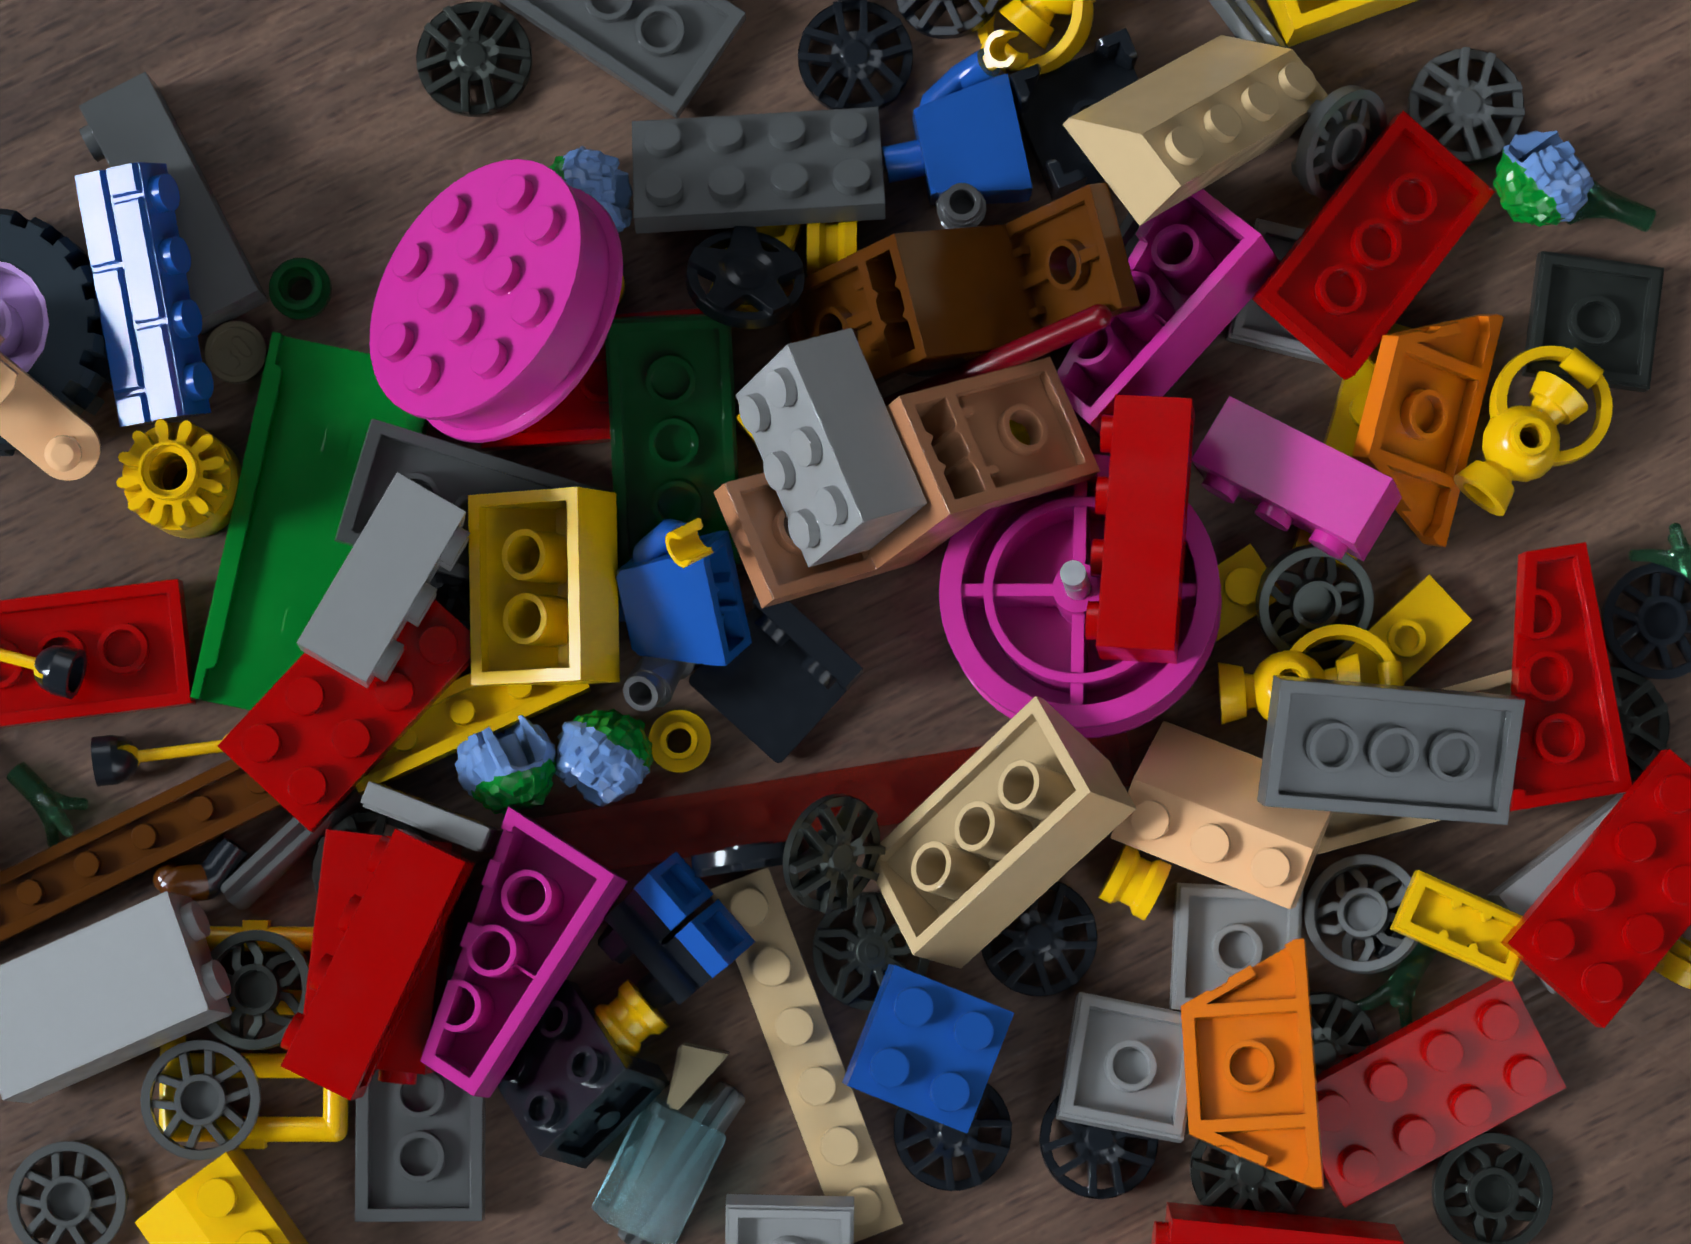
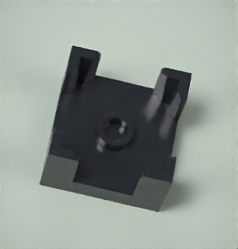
[1009,28,1139,201]

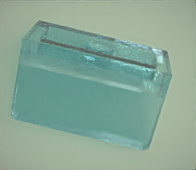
[591,1098,726,1244]

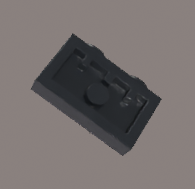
[689,597,863,763]
[497,980,670,1169]

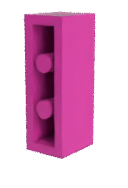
[1192,396,1402,561]

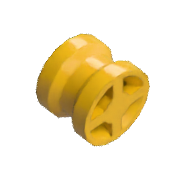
[807,221,857,276]
[1098,844,1172,920]
[594,979,669,1057]

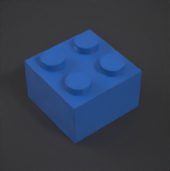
[842,964,1014,1134]

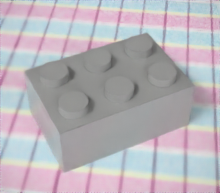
[735,328,927,568]
[297,472,470,688]

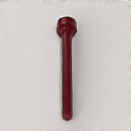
[882,304,1112,406]

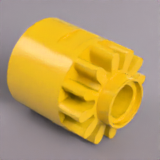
[116,419,242,539]

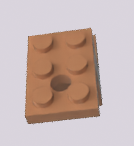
[714,357,1100,608]

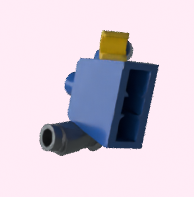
[882,30,1033,229]
[616,518,752,711]

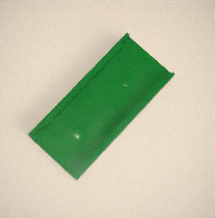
[190,332,428,711]

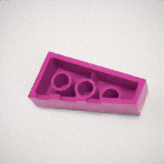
[1057,189,1280,439]
[420,807,628,1098]

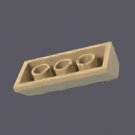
[1063,35,1328,226]
[864,696,1137,969]

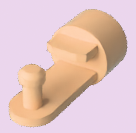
[0,335,101,481]

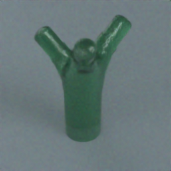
[1566,180,1656,232]
[1628,523,1691,581]
[6,762,88,847]
[1354,942,1438,1028]

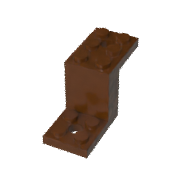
[782,183,1140,385]

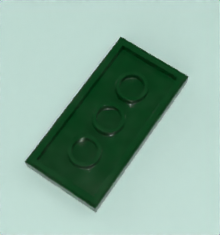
[605,314,742,569]

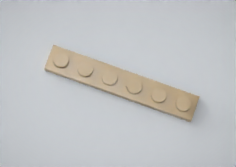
[710,867,903,1243]

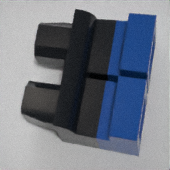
[598,851,756,1009]

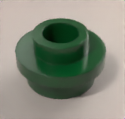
[269,258,332,320]

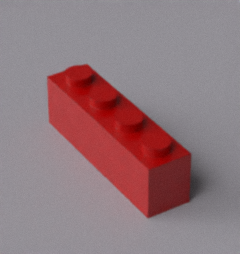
[1085,394,1195,664]
[280,828,475,1101]

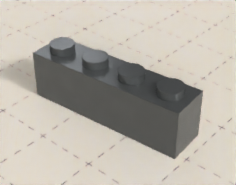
[79,72,269,335]

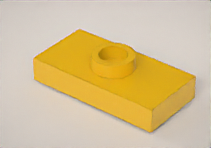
[1336,574,1472,684]
[1390,870,1523,982]

